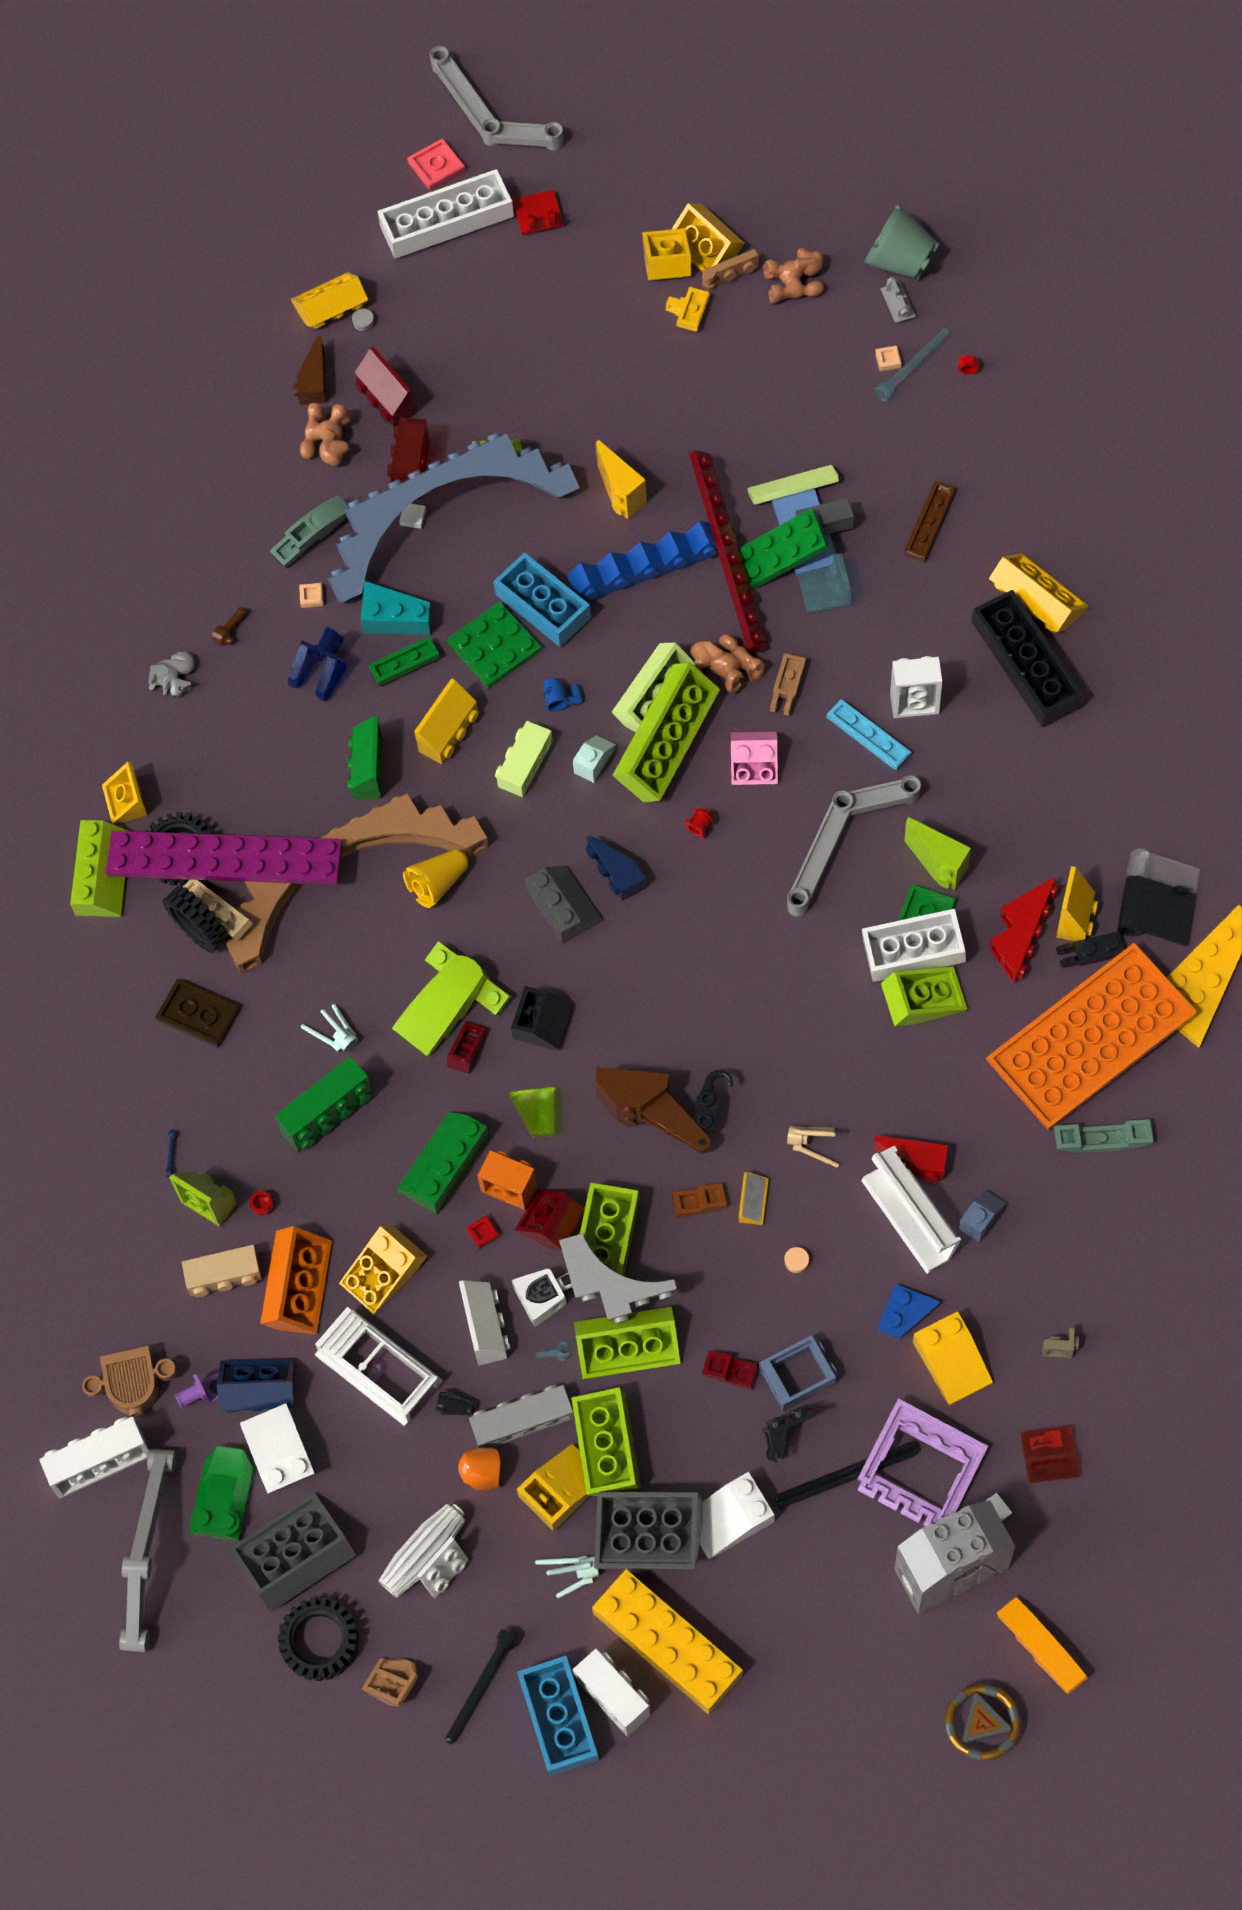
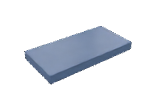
[772,489,839,578]

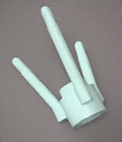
[301,1004,358,1052]
[535,1556,598,1598]

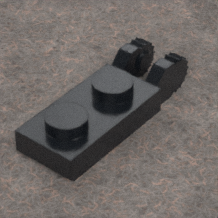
[1055,931,1125,968]

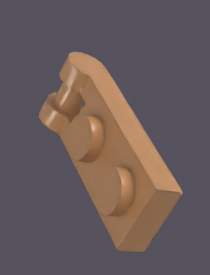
[702,249,758,292]

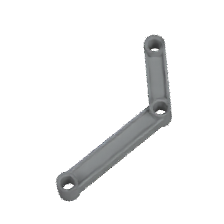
[430,46,564,151]
[787,775,921,917]
[119,1448,177,1653]

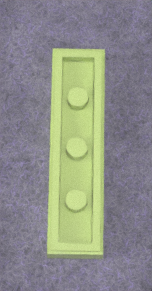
[747,465,839,505]

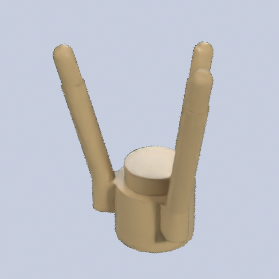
[787,1125,840,1168]

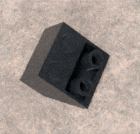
[511,986,572,1051]

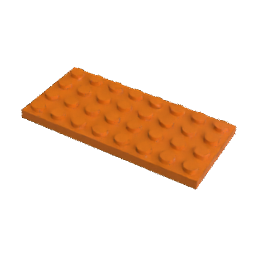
[986,943,1197,1131]

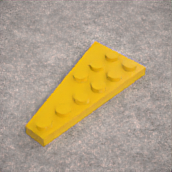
[1167,905,1242,1048]

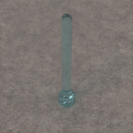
[874,328,950,402]

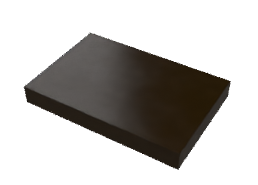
[155,978,240,1048]

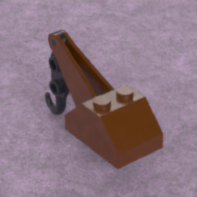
[595,1067,733,1154]

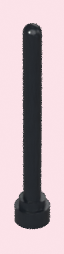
[445,1629,519,1744]

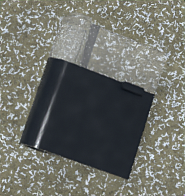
[1117,848,1200,946]

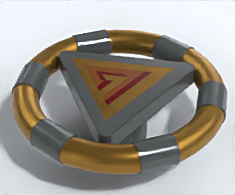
[945,1684,1021,1761]

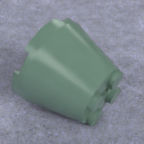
[864,205,939,281]

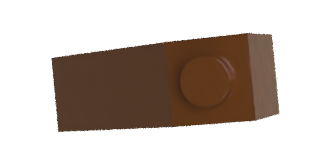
[293,336,326,405]

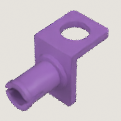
[174,1372,219,1408]

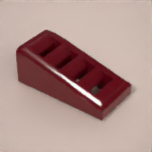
[447,1021,487,1074]

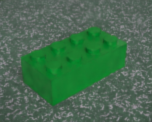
[275,1057,373,1153]

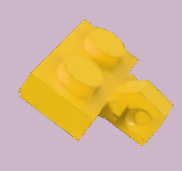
[666,287,710,332]

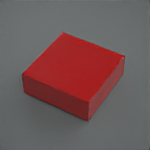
[466,1215,500,1249]

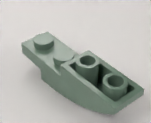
[270,495,349,568]

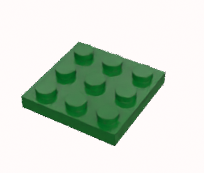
[446,601,542,689]

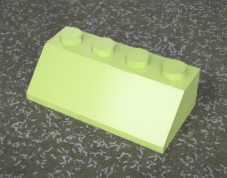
[612,642,704,732]

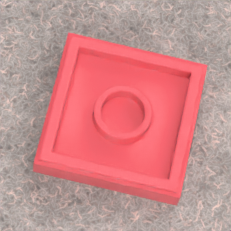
[407,138,466,190]

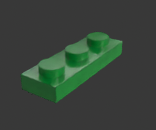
[368,637,440,687]

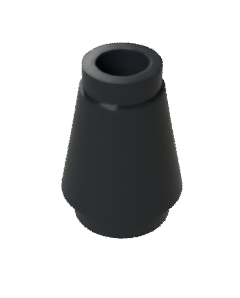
[435,1390,473,1416]

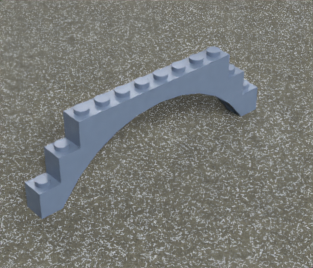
[327,431,580,603]

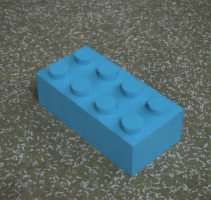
[493,552,591,647]
[517,1656,599,1777]

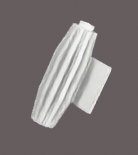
[378,1504,468,1598]

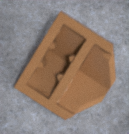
[362,1658,419,1707]

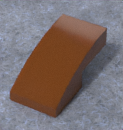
[671,1183,727,1218]

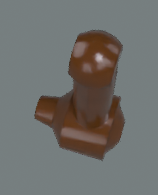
[211,607,247,645]

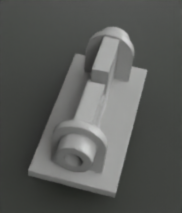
[880,277,916,323]

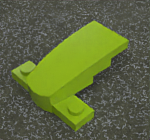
[392,941,512,1057]

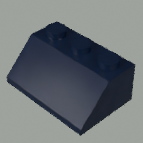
[217,1358,295,1412]

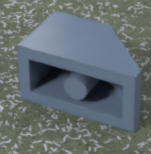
[959,1190,1007,1242]

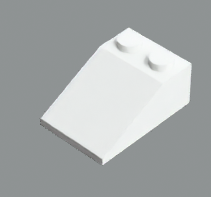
[240,1403,315,1493]
[699,1472,775,1560]

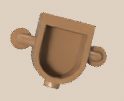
[82,1346,177,1418]

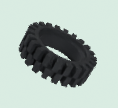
[145,812,211,886]
[162,885,229,953]
[277,1597,359,1681]

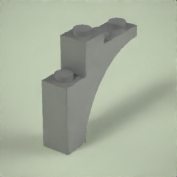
[559,1233,678,1324]

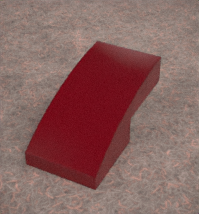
[702,1351,759,1390]

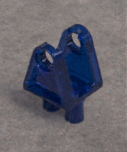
[288,627,349,702]

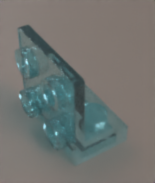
[798,553,852,614]

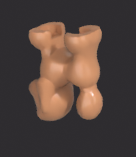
[764,247,824,304]
[300,403,351,466]
[690,634,765,693]

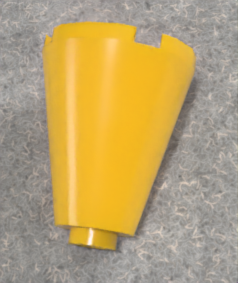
[403,849,468,908]

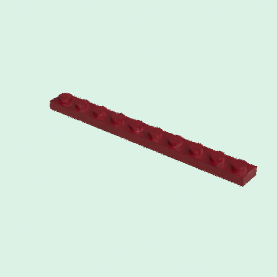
[689,450,768,653]

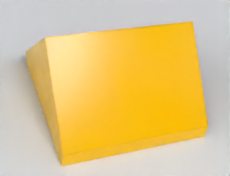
[102,762,147,825]

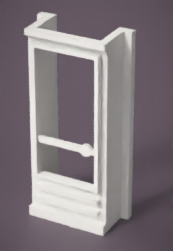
[862,1146,961,1274]
[315,1307,443,1427]

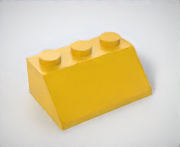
[672,203,744,272]
[291,272,368,328]
[414,678,479,764]

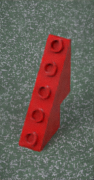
[989,877,1058,984]

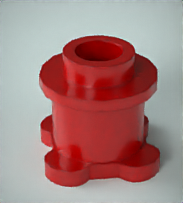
[684,808,714,839]

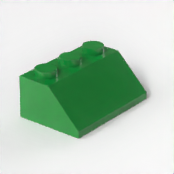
[347,716,383,799]

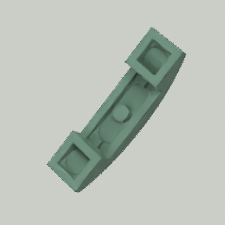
[1054,1119,1154,1153]

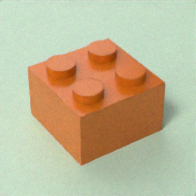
[477,1150,537,1210]

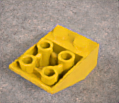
[339,1225,427,1314]
[517,1444,590,1532]

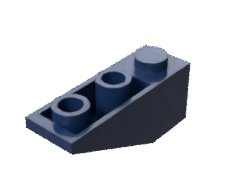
[585,835,646,901]

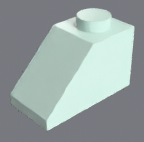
[573,735,616,783]

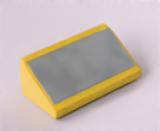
[739,1172,769,1225]

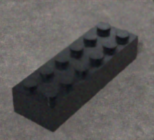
[972,589,1084,727]

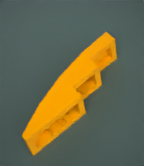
[997,1597,1088,1694]

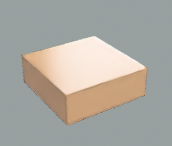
[875,346,901,371]
[299,583,324,608]

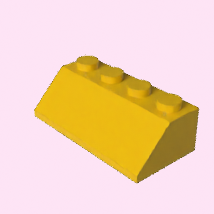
[989,553,1090,633]

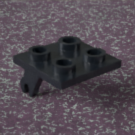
[762,1407,817,1463]

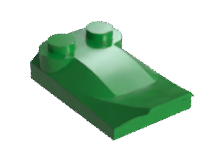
[189,1446,255,1541]

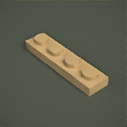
[183,880,252,941]

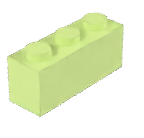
[495,721,553,797]

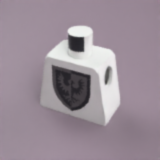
[512,1269,572,1327]

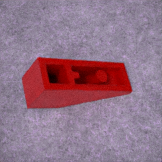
[874,1135,948,1182]

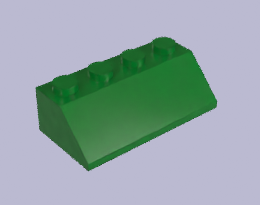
[396,1112,489,1214]

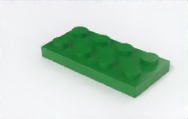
[738,508,829,590]

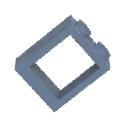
[759,1335,838,1412]

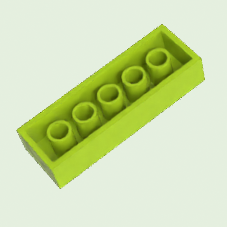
[612,662,720,802]

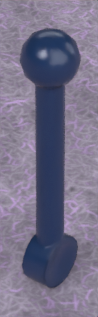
[166,1130,177,1177]

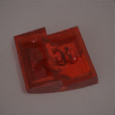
[1020,1426,1079,1483]

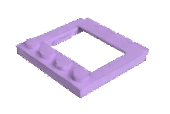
[857,1398,988,1526]

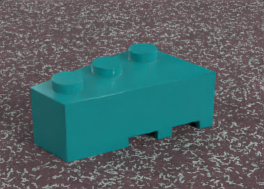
[361,581,432,635]

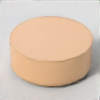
[784,1247,809,1273]

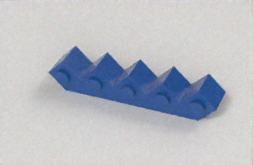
[567,521,718,600]

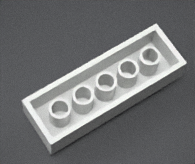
[377,169,514,259]

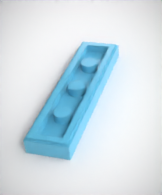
[826,699,912,771]

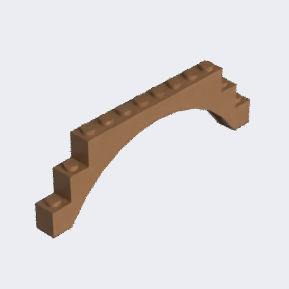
[226,794,489,975]

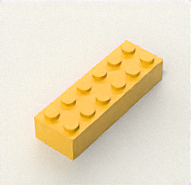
[592,1569,743,1715]

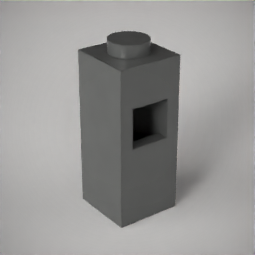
[796,498,854,535]

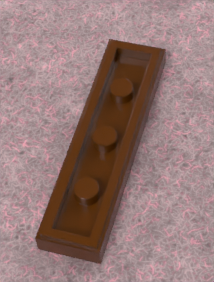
[903,480,956,563]

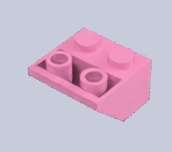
[731,732,778,785]

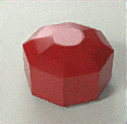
[958,355,979,374]
[249,1191,274,1216]

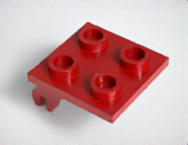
[512,189,563,235]

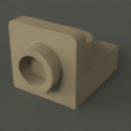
[1042,1327,1079,1359]

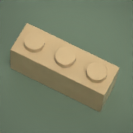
[182,1245,262,1297]

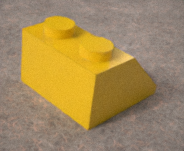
[642,228,691,280]

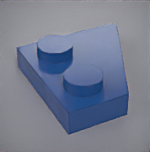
[877,1284,940,1340]

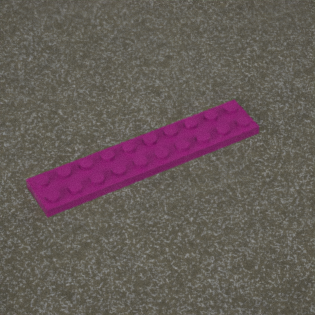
[106,831,342,885]

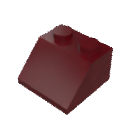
[515,1189,585,1250]

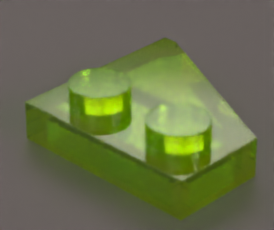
[509,1087,557,1138]

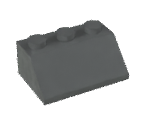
[525,866,602,944]

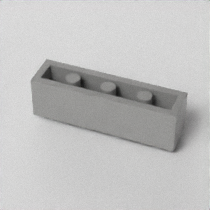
[469,1385,574,1448]

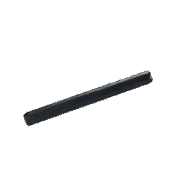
[775,1442,917,1508]

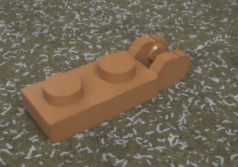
[770,653,806,716]

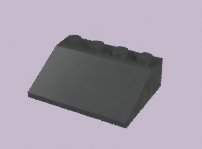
[229,1492,356,1612]
[594,1492,703,1570]

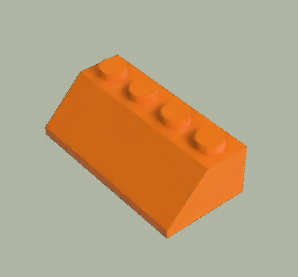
[260,1226,332,1334]

